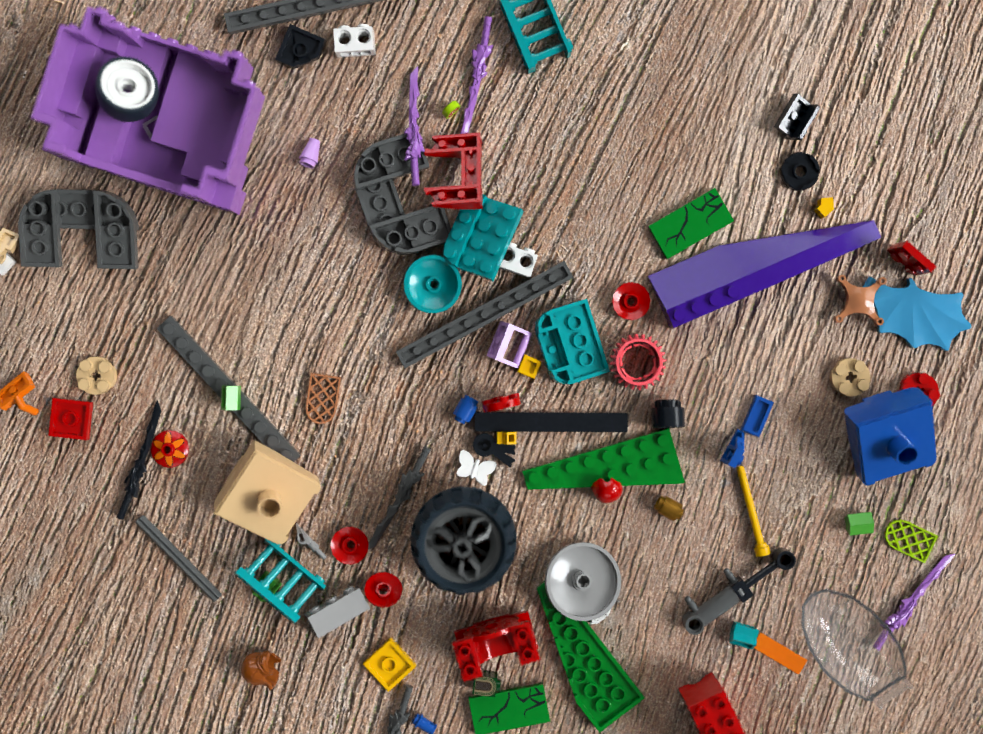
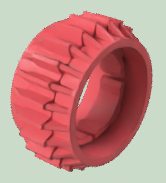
[609,334,666,390]

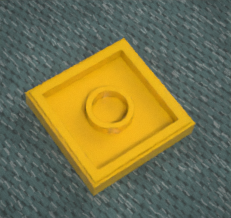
[363,637,417,692]

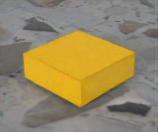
[517,354,542,379]

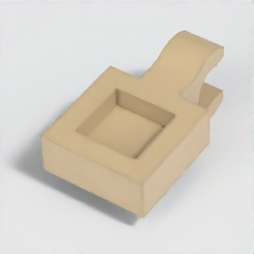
[0,228,19,265]

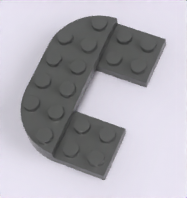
[354,134,451,255]
[18,189,139,269]

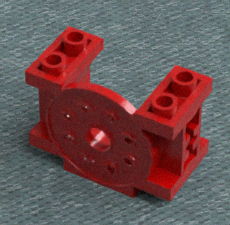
[453,610,540,682]

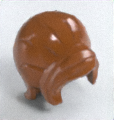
[241,651,281,691]

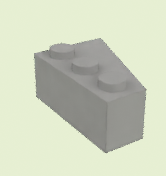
[304,586,370,639]

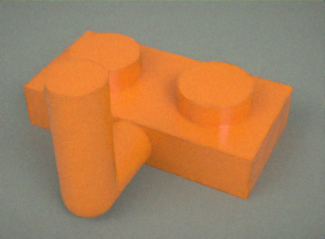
[0,371,39,416]

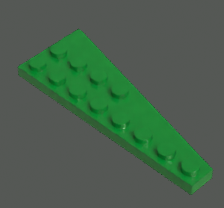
[522,428,685,490]

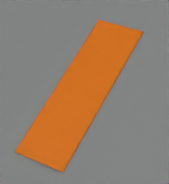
[754,632,807,674]

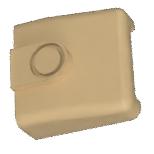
[214,440,321,544]

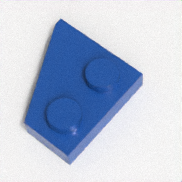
[720,429,744,468]

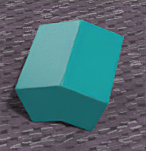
[729,621,759,650]

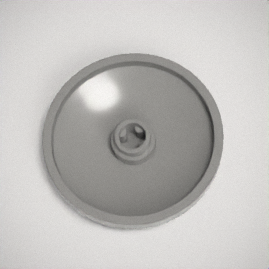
[545,542,621,621]

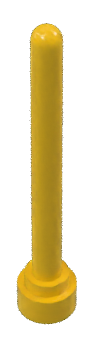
[737,466,771,557]

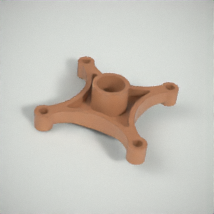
[833,275,887,326]

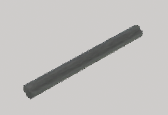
[135,515,222,602]

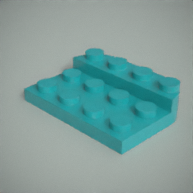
[443,194,524,281]
[535,299,610,385]

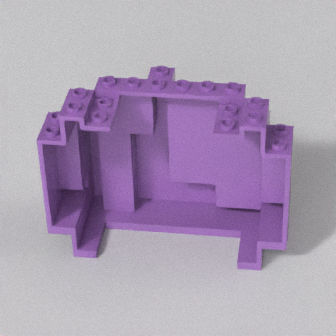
[31,6,265,215]

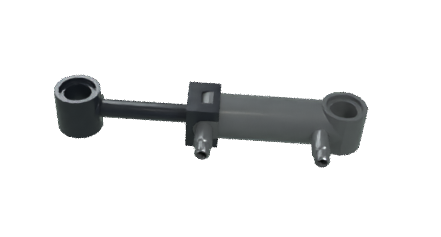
[682,547,796,635]

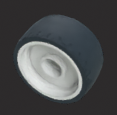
[95,56,159,122]

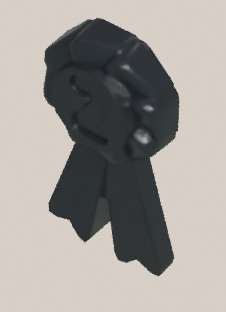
[473,433,516,467]

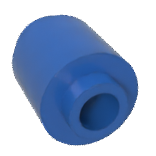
[453,395,479,424]

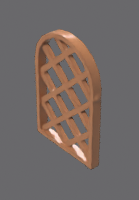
[306,373,341,424]

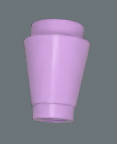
[299,138,320,169]

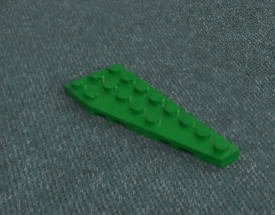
[536,581,645,733]

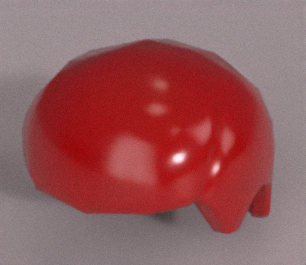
[591,478,623,504]

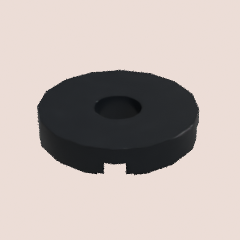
[780,152,820,191]

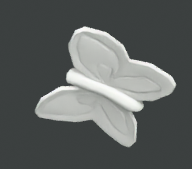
[456,450,497,486]

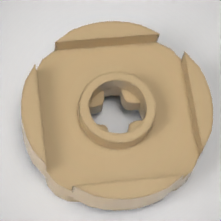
[76,357,117,395]
[830,358,870,397]

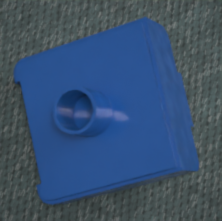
[844,387,937,485]

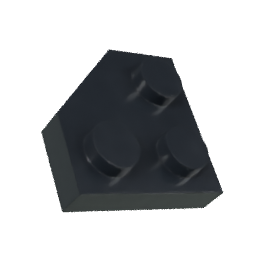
[275,24,327,69]

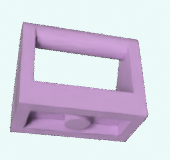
[486,321,532,368]

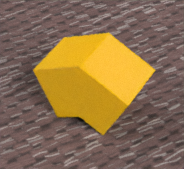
[814,197,834,219]
[497,432,516,444]

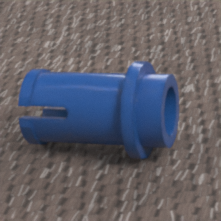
[412,713,437,734]

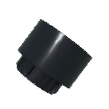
[651,400,685,428]

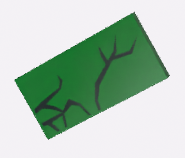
[648,188,734,260]
[468,682,550,734]

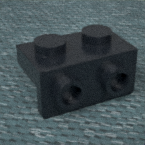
[774,94,820,140]

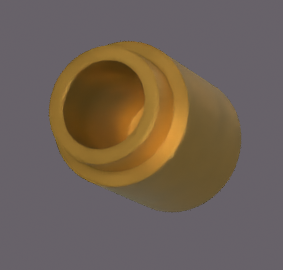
[654,495,684,521]

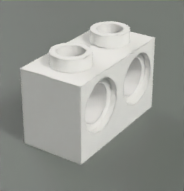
[333,24,376,58]
[500,242,538,278]

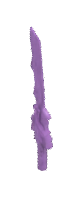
[460,16,493,134]
[404,66,425,186]
[873,554,955,650]

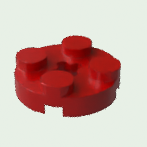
[898,373,940,406]
[482,393,521,412]

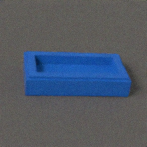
[740,395,774,437]

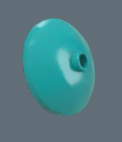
[404,255,462,313]

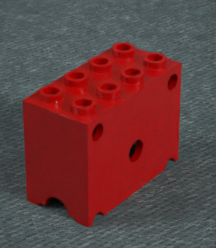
[678,672,745,734]

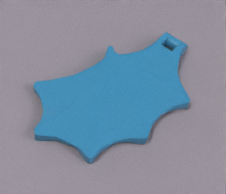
[863,277,971,351]

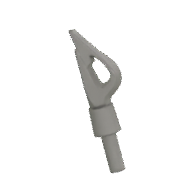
[296,523,327,560]

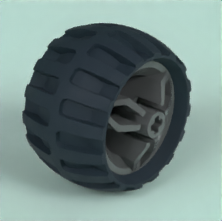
[410,486,517,595]

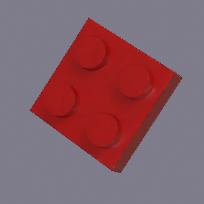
[887,241,937,276]
[48,398,93,440]

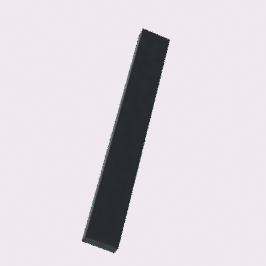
[475,412,628,432]

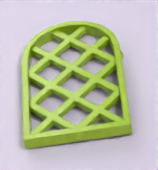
[884,519,938,563]

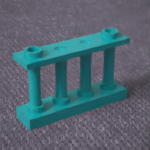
[499,0,573,74]
[235,539,326,624]

